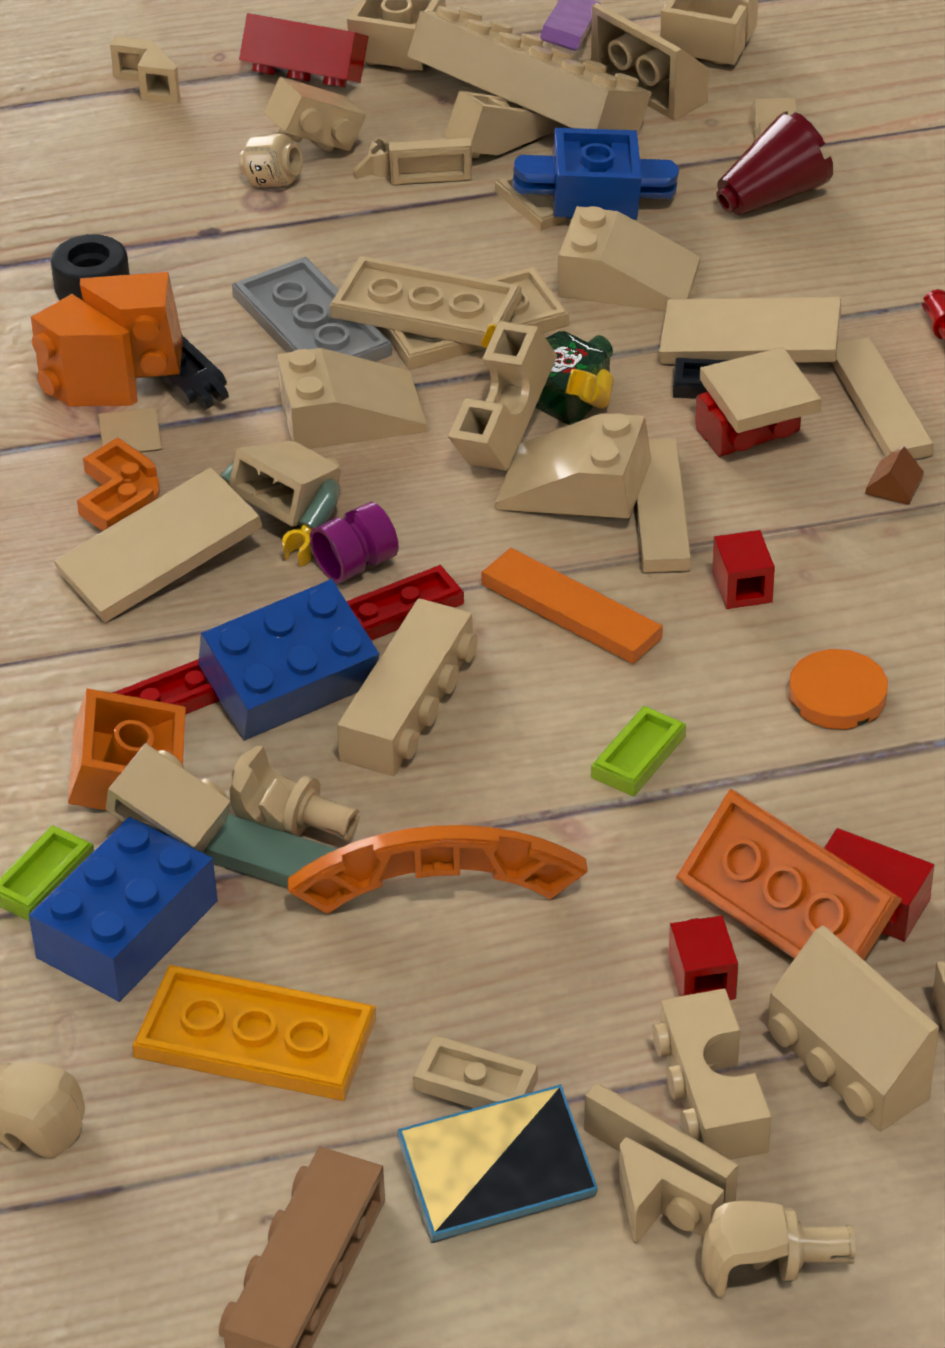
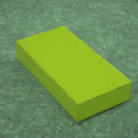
[591,705,686,797]
[0,825,94,922]

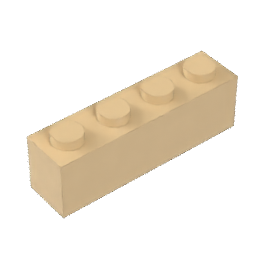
[337,598,478,776]

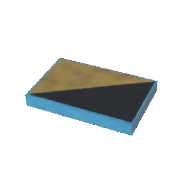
[397,1084,598,1242]

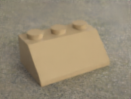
[591,3,709,120]
[768,925,939,1131]

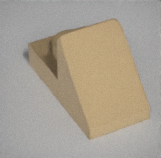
[619,1137,724,1243]

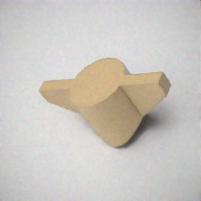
[353,138,390,179]

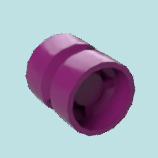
[310,501,399,584]

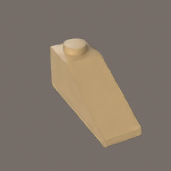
[444,91,567,158]

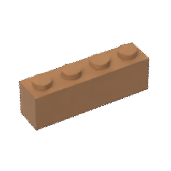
[219,1146,385,1348]

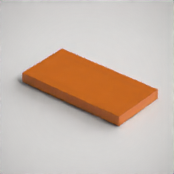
[676,789,902,960]

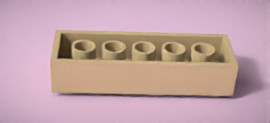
[407,6,651,136]

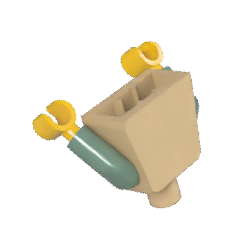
[220,441,341,566]

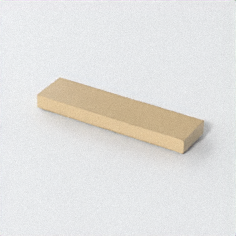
[831,337,934,459]
[636,438,691,572]

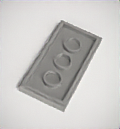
[232,257,392,362]

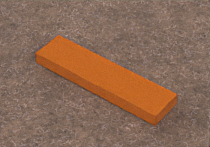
[481,547,663,664]

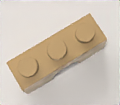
[448,321,557,471]
[652,988,771,1160]

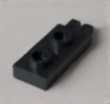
[158,335,229,410]

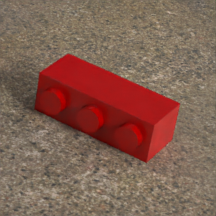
[239,13,369,88]

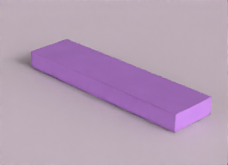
[540,0,601,51]

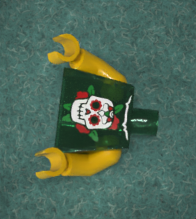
[481,324,614,425]

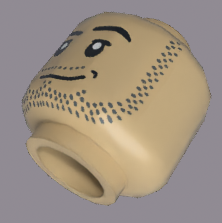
[239,134,303,188]

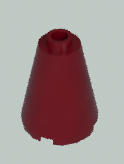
[716,111,833,215]

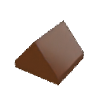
[865,445,924,505]

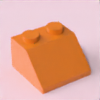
[80,272,183,378]
[31,294,138,406]
[68,688,186,810]

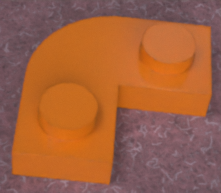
[77,437,160,531]

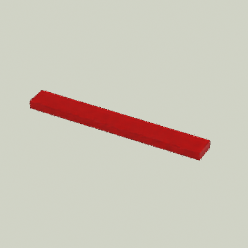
[112,564,464,715]

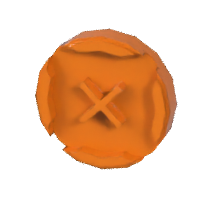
[789,649,888,729]

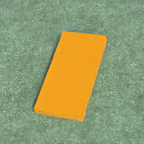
[132,964,376,1101]

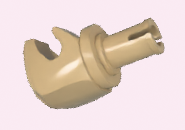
[230,745,360,841]
[0,1062,85,1158]
[701,1201,856,1297]

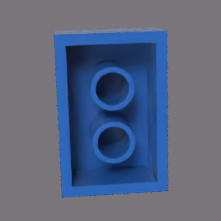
[198,579,380,741]
[29,816,218,1002]

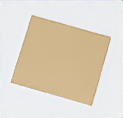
[98,407,162,452]

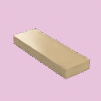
[584,1083,738,1203]

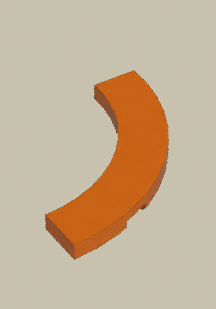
[288,825,588,915]

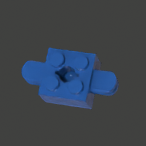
[512,128,679,220]

